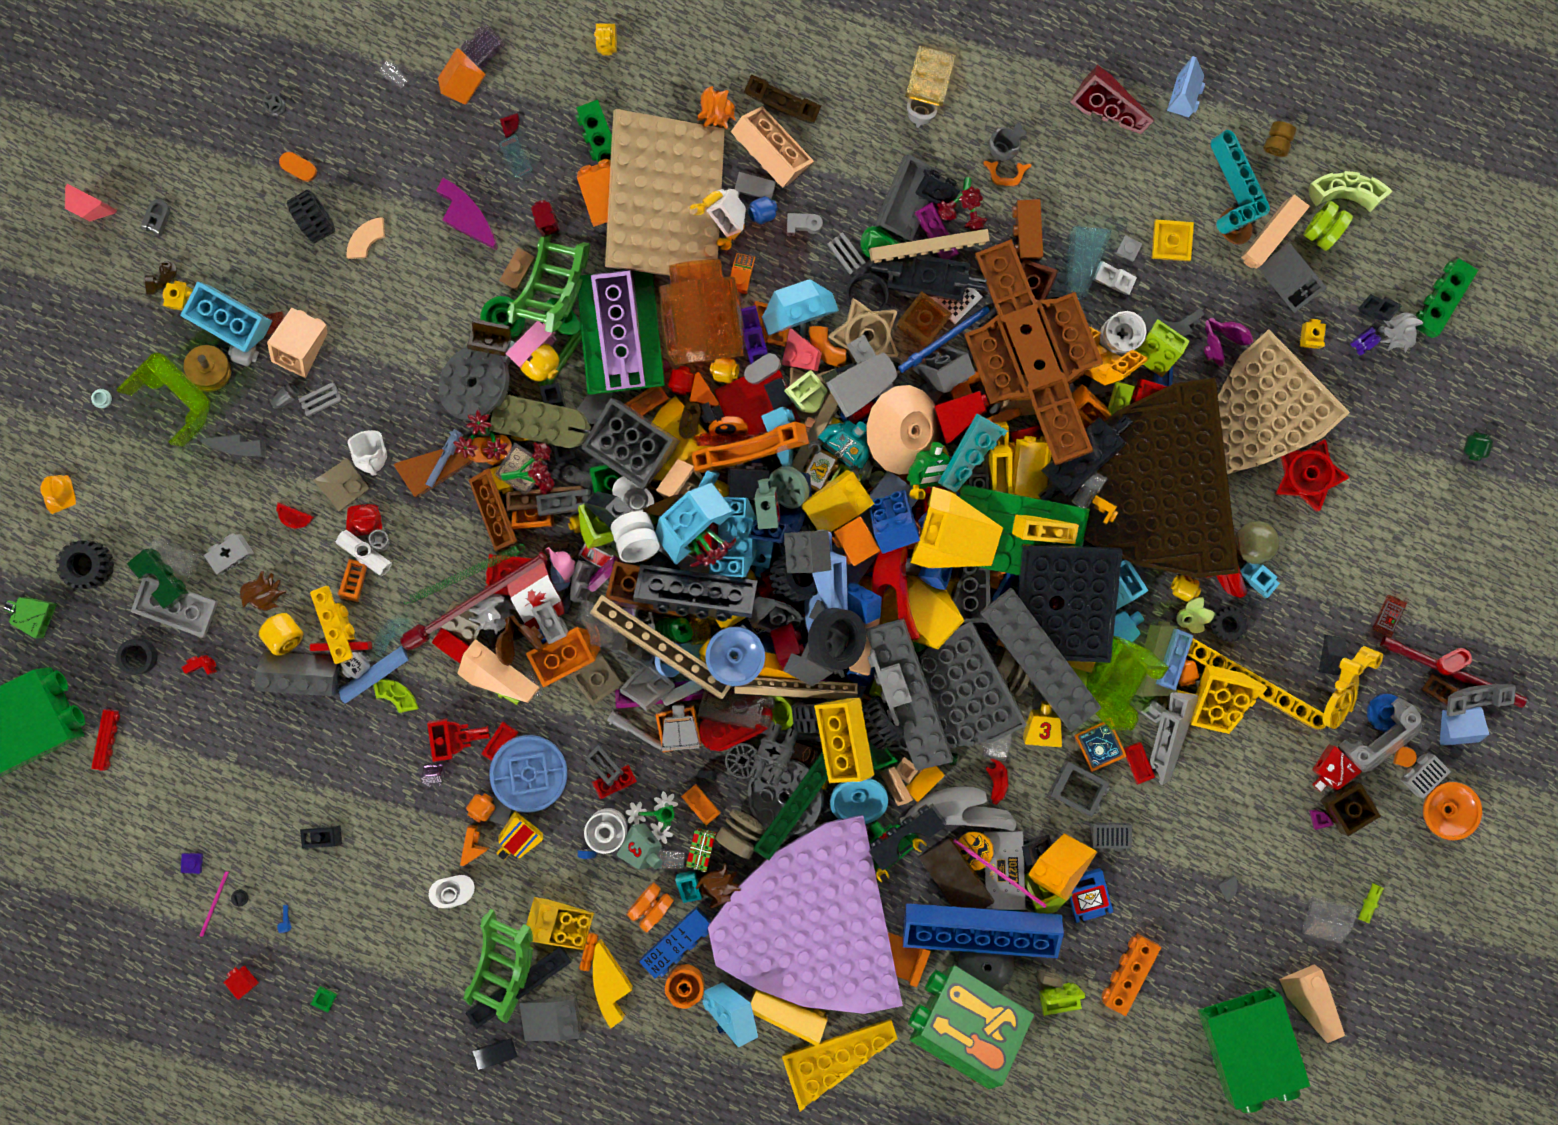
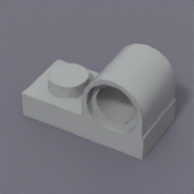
[531,600,568,644]

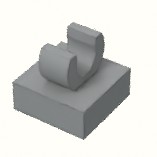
[1141,697,1168,723]

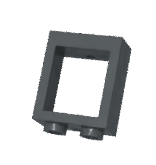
[1048,760,1110,817]

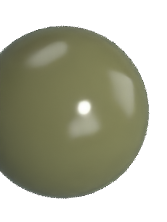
[1235,521,1280,564]

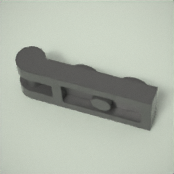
[536,489,591,516]

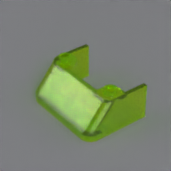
[116,353,211,447]

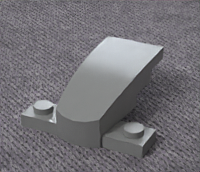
[826,335,897,417]

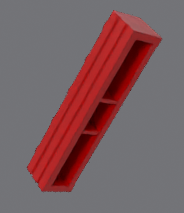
[91,709,120,771]

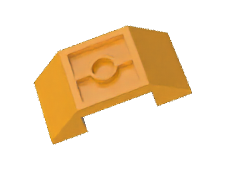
[1084,327,1148,385]

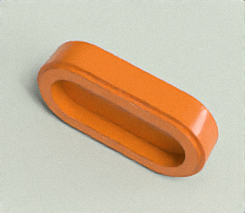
[279,152,317,182]

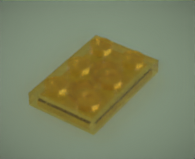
[905,45,956,107]

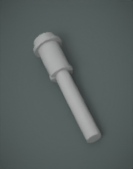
[607,711,662,750]

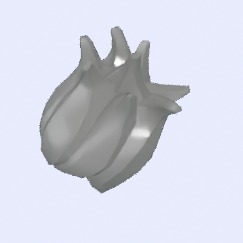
[1378,313,1423,353]
[468,594,515,635]

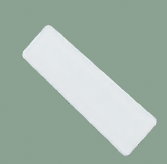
[661,681,703,706]

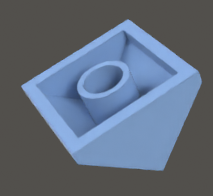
[1440,707,1489,746]

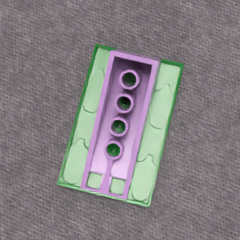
[578,270,665,395]

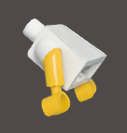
[690,189,746,250]

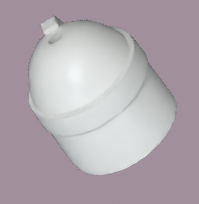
[348,430,387,476]

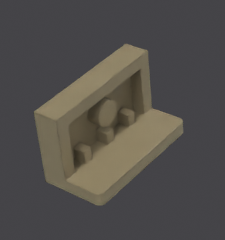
[441,601,482,643]

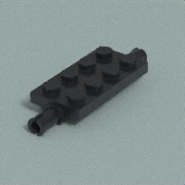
[871,254,987,303]
[1038,414,1133,501]

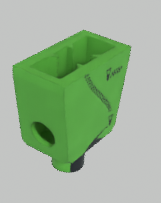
[4,597,57,638]

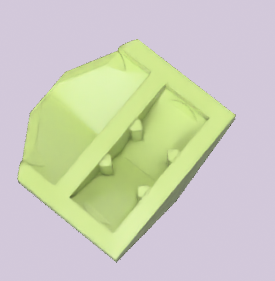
[784,370,827,413]

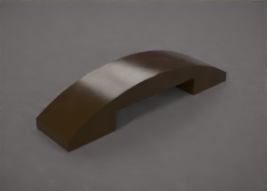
[744,74,822,124]

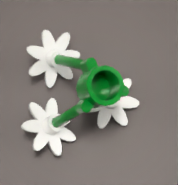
[625,791,678,844]

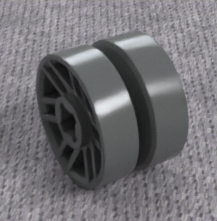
[725,741,758,779]

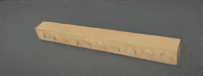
[869,229,990,263]
[793,392,839,473]
[735,678,858,699]

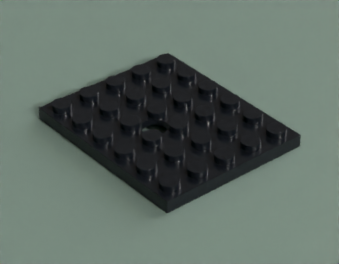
[1013,544,1123,663]

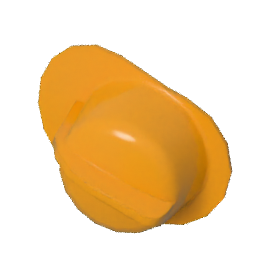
[40,475,76,514]

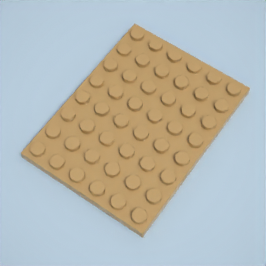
[605,109,725,281]

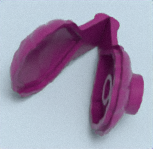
[1204,318,1253,367]

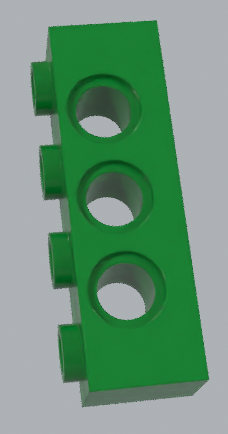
[575,99,612,162]
[1415,258,1478,338]

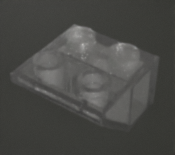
[1302,896,1357,944]

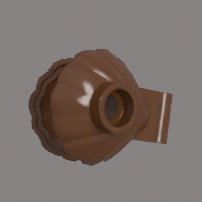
[495,616,544,666]

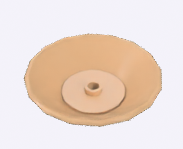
[866,385,941,475]

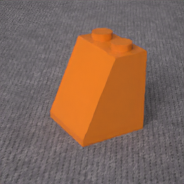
[577,159,611,227]

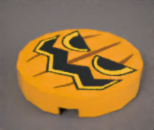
[957,831,994,870]

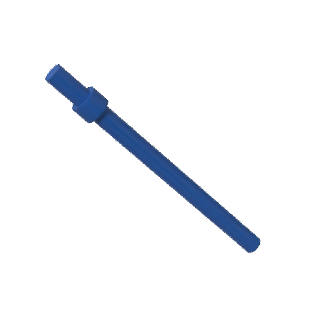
[898,306,990,373]

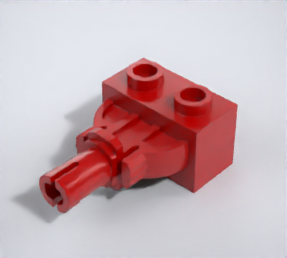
[427,718,490,762]

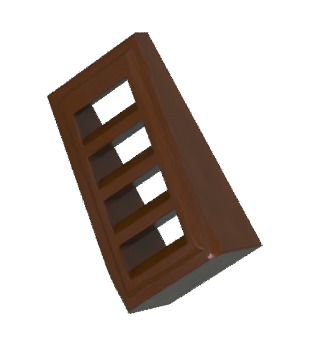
[1421,674,1459,706]

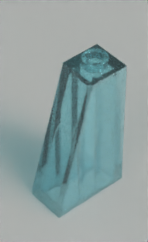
[1064,226,1111,302]

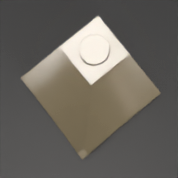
[313,458,370,512]

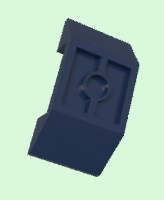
[748,472,812,543]

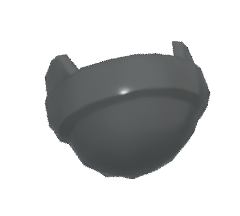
[988,123,1027,161]

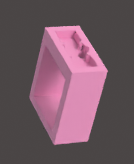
[505,321,557,368]

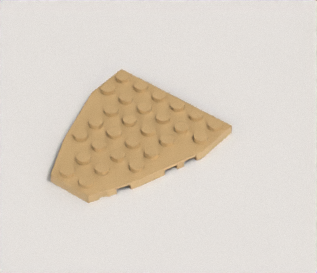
[1218,330,1350,475]

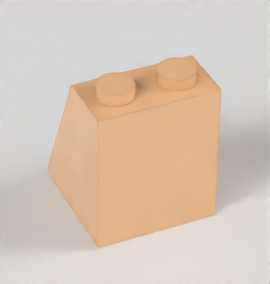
[267,308,328,378]

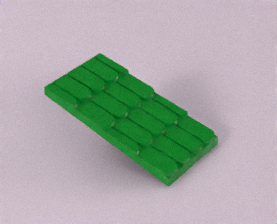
[959,485,1090,575]

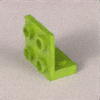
[1134,319,1189,377]

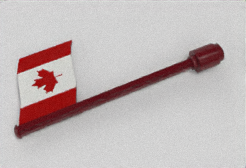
[400,552,565,651]

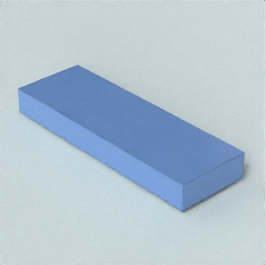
[1156,629,1194,690]

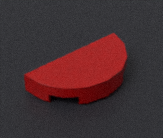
[276,502,314,529]

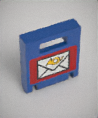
[1069,868,1113,923]

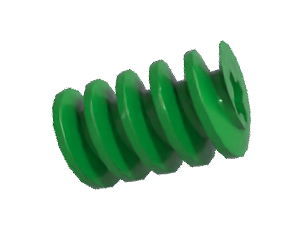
[655,617,693,642]

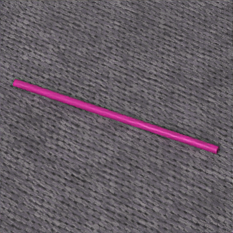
[954,839,1047,908]

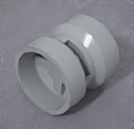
[369,530,390,553]

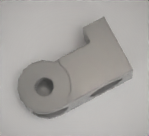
[787,213,823,236]

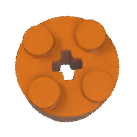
[665,964,705,1009]

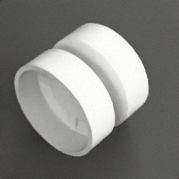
[611,511,660,563]
[584,808,628,854]

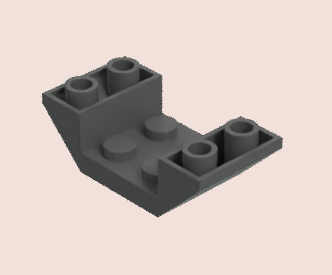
[783,600,849,686]

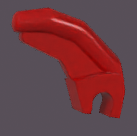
[985,757,1008,805]

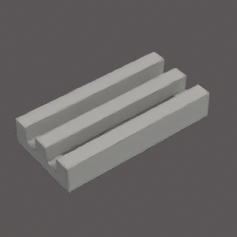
[827,232,866,275]
[298,382,342,417]

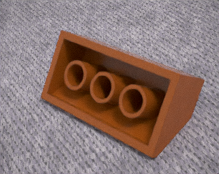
[605,561,683,618]

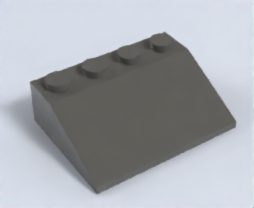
[581,398,680,490]

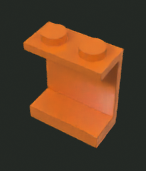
[888,932,931,987]

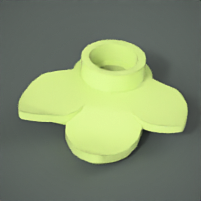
[1176,597,1215,633]

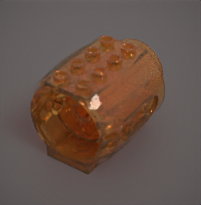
[659,259,744,365]

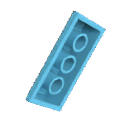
[180,281,272,352]

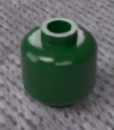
[1464,432,1493,461]

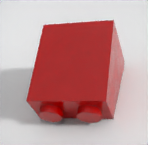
[935,391,989,444]

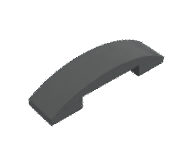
[1447,684,1516,717]

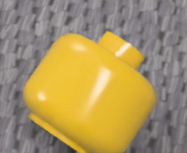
[568,513,581,533]

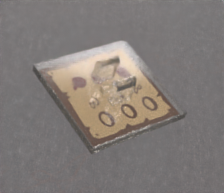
[494,443,547,496]

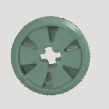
[769,466,809,509]

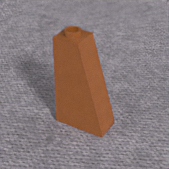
[393,447,474,498]

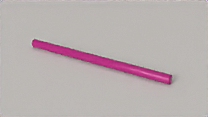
[200,871,229,937]

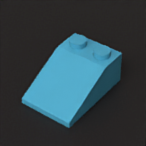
[761,407,796,467]

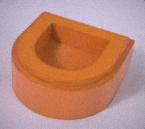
[1393,746,1417,767]

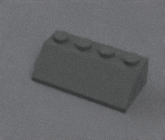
[254,651,340,696]

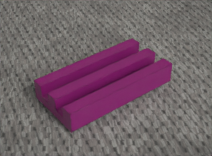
[588,555,619,592]

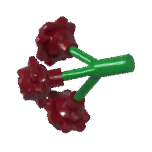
[937,177,987,231]
[501,442,554,495]

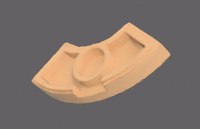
[347,217,385,259]

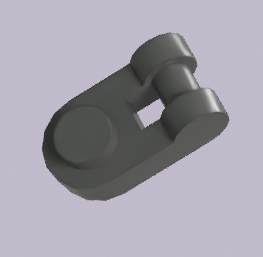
[141,199,170,236]

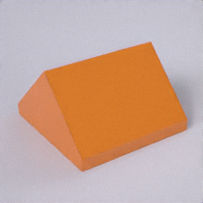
[438,48,486,104]
[511,509,554,530]

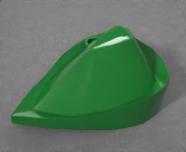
[860,226,899,257]

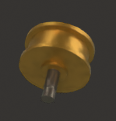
[184,345,231,392]

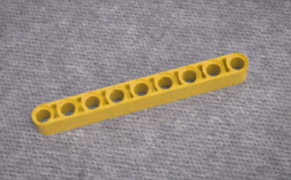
[1187,638,1326,729]

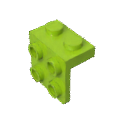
[1039,983,1085,1016]

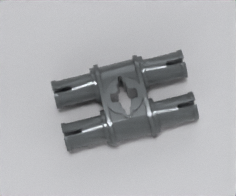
[749,722,800,787]

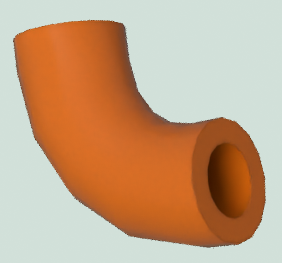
[809,326,846,367]

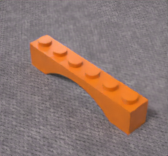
[691,422,809,473]

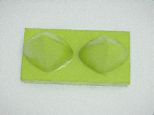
[1108,381,1135,416]

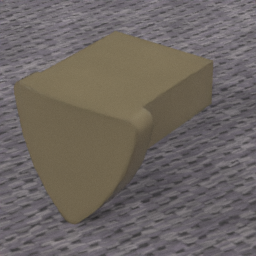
[1037,970,1063,990]

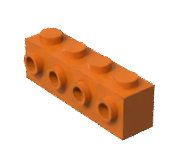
[1101,933,1161,1016]

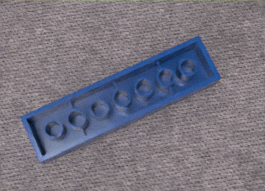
[903,904,1064,958]

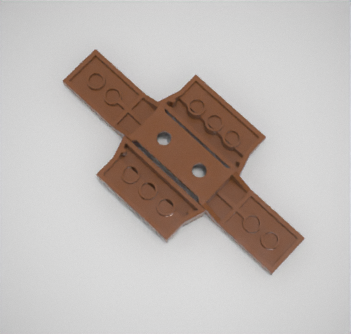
[964,239,1103,466]

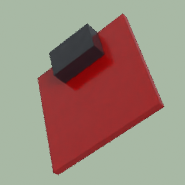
[714,369,801,443]

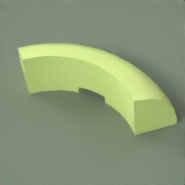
[1309,171,1393,212]

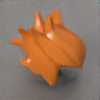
[697,86,736,129]

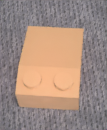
[656,459,703,499]

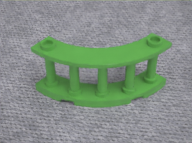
[507,234,591,333]
[463,909,533,1023]

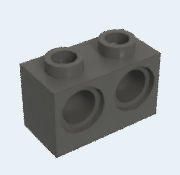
[610,632,655,669]

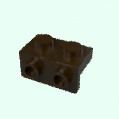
[467,319,512,357]

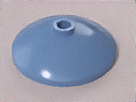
[705,627,765,686]

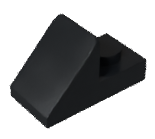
[1022,835,1052,865]

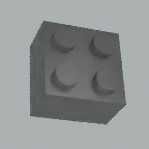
[784,530,832,573]

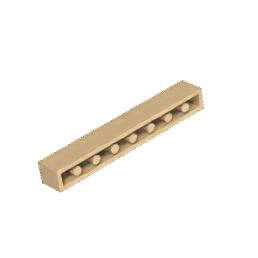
[590,595,731,699]

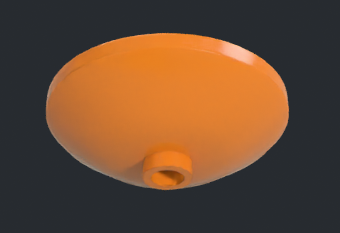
[1423,782,1482,840]

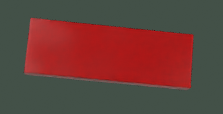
[310,641,372,651]

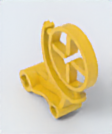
[1323,646,1383,729]

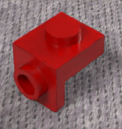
[181,655,217,675]

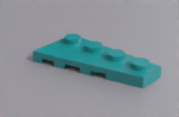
[938,414,1008,492]

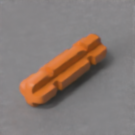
[579,933,598,971]

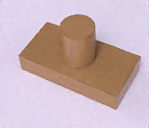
[499,247,535,291]

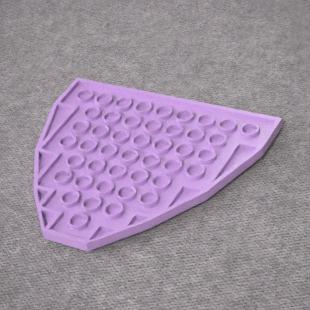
[708,815,903,1014]

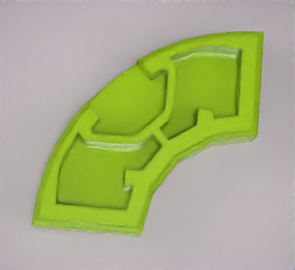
[373,679,419,713]

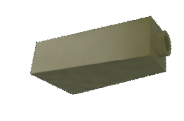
[1133,621,1178,697]

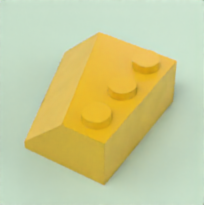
[1190,664,1267,734]

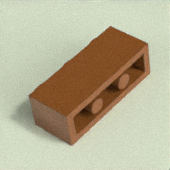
[1012,199,1043,261]

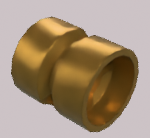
[1263,121,1297,157]

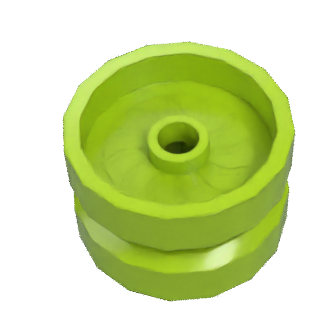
[1303,200,1353,251]

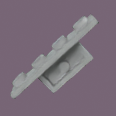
[868,649,912,726]

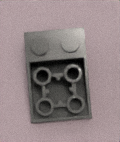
[1258,242,1327,313]

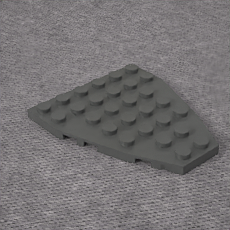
[887,621,1028,751]

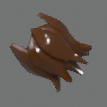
[240,571,287,611]
[696,863,741,908]

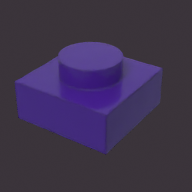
[181,853,203,874]

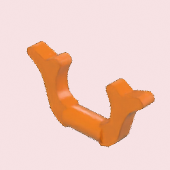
[983,161,1031,187]

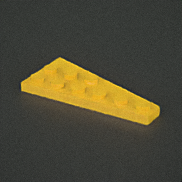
[782,1018,898,1112]

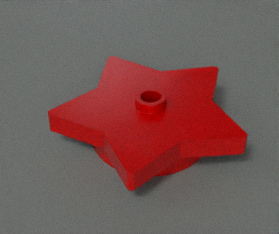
[1275,439,1349,512]

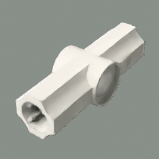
[335,530,392,577]

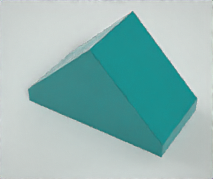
[675,870,702,903]

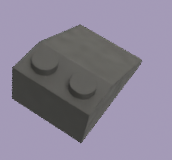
[911,345,975,393]
[519,994,582,1041]

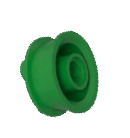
[480,296,525,340]

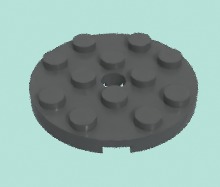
[439,347,510,421]
[748,759,824,835]

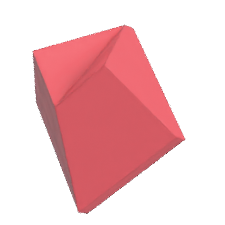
[65,184,117,222]

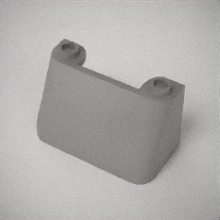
[1338,698,1422,772]

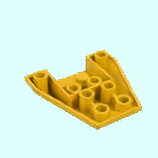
[652,396,717,481]
[910,487,1003,568]
[879,575,964,649]

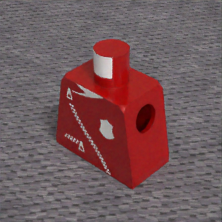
[1312,744,1362,792]

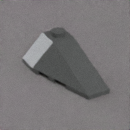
[952,566,991,628]
[749,597,809,643]

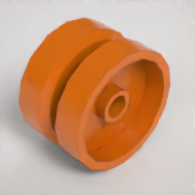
[626,882,674,933]

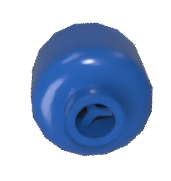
[748,196,778,225]

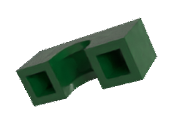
[127,548,189,609]

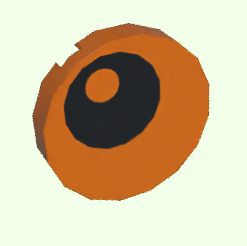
[709,416,748,443]

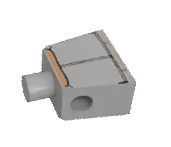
[662,705,700,751]

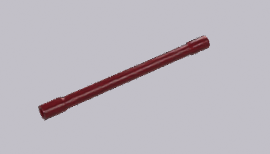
[1380,636,1527,708]

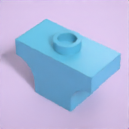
[1240,562,1280,598]

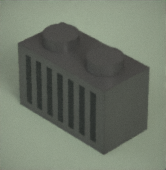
[1090,822,1132,852]

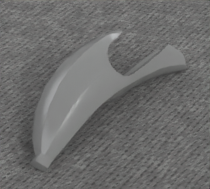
[900,787,1016,832]

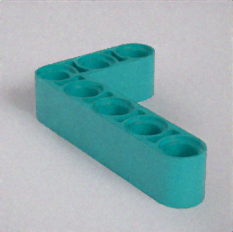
[1211,130,1270,234]

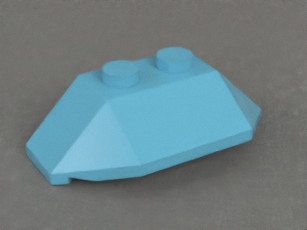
[762,279,839,336]

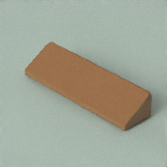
[506,486,584,511]

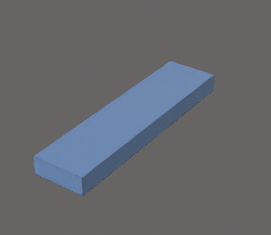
[339,646,408,703]

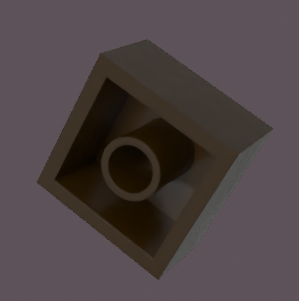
[1320,780,1381,836]

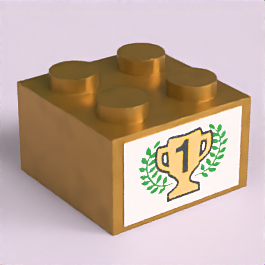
[804,447,839,493]

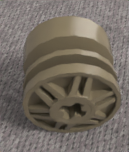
[995,646,1030,696]
[715,809,766,859]

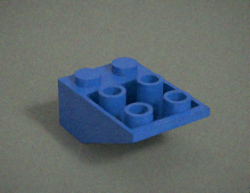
[869,490,920,554]

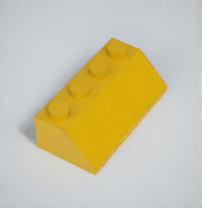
[814,698,874,783]
[749,989,828,1046]

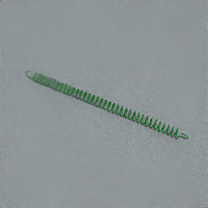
[404,544,525,604]

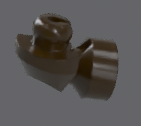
[145,261,177,295]

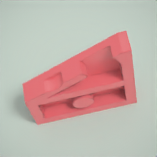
[782,329,822,372]

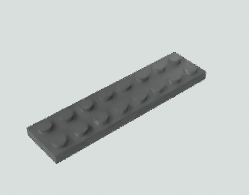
[980,588,1101,732]
[866,618,953,770]

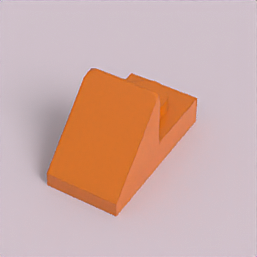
[460,825,489,866]

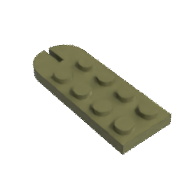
[489,394,591,448]

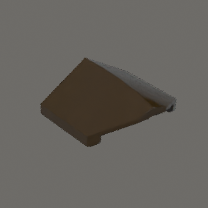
[643,495,681,518]

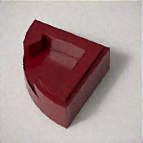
[500,113,519,138]

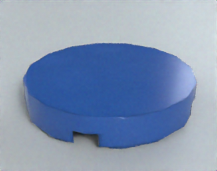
[1367,694,1398,732]

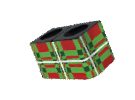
[686,828,717,873]

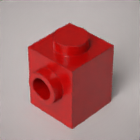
[223,965,259,1000]

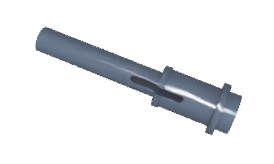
[425,429,464,487]

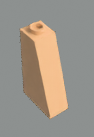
[1241,194,1310,269]

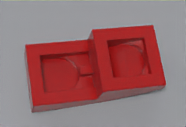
[431,628,470,664]

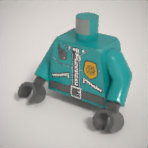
[809,421,870,479]

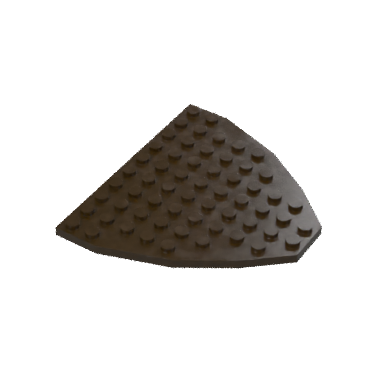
[1048,377,1239,578]

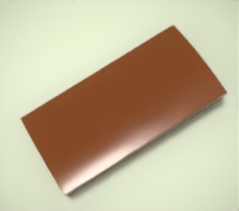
[469,468,517,552]

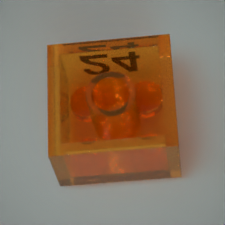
[897,291,952,348]

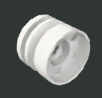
[1100,311,1147,356]

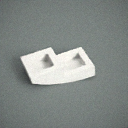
[1092,261,1137,295]

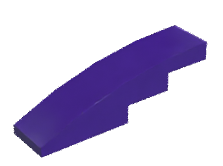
[737,305,768,364]

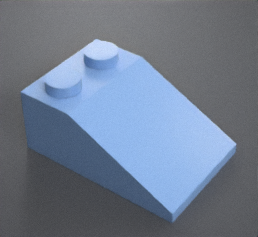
[1167,56,1205,117]

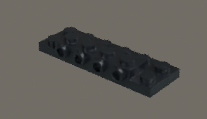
[633,564,757,621]

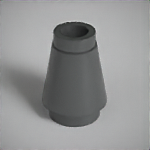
[270,383,300,410]

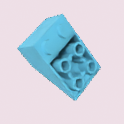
[1116,559,1148,610]

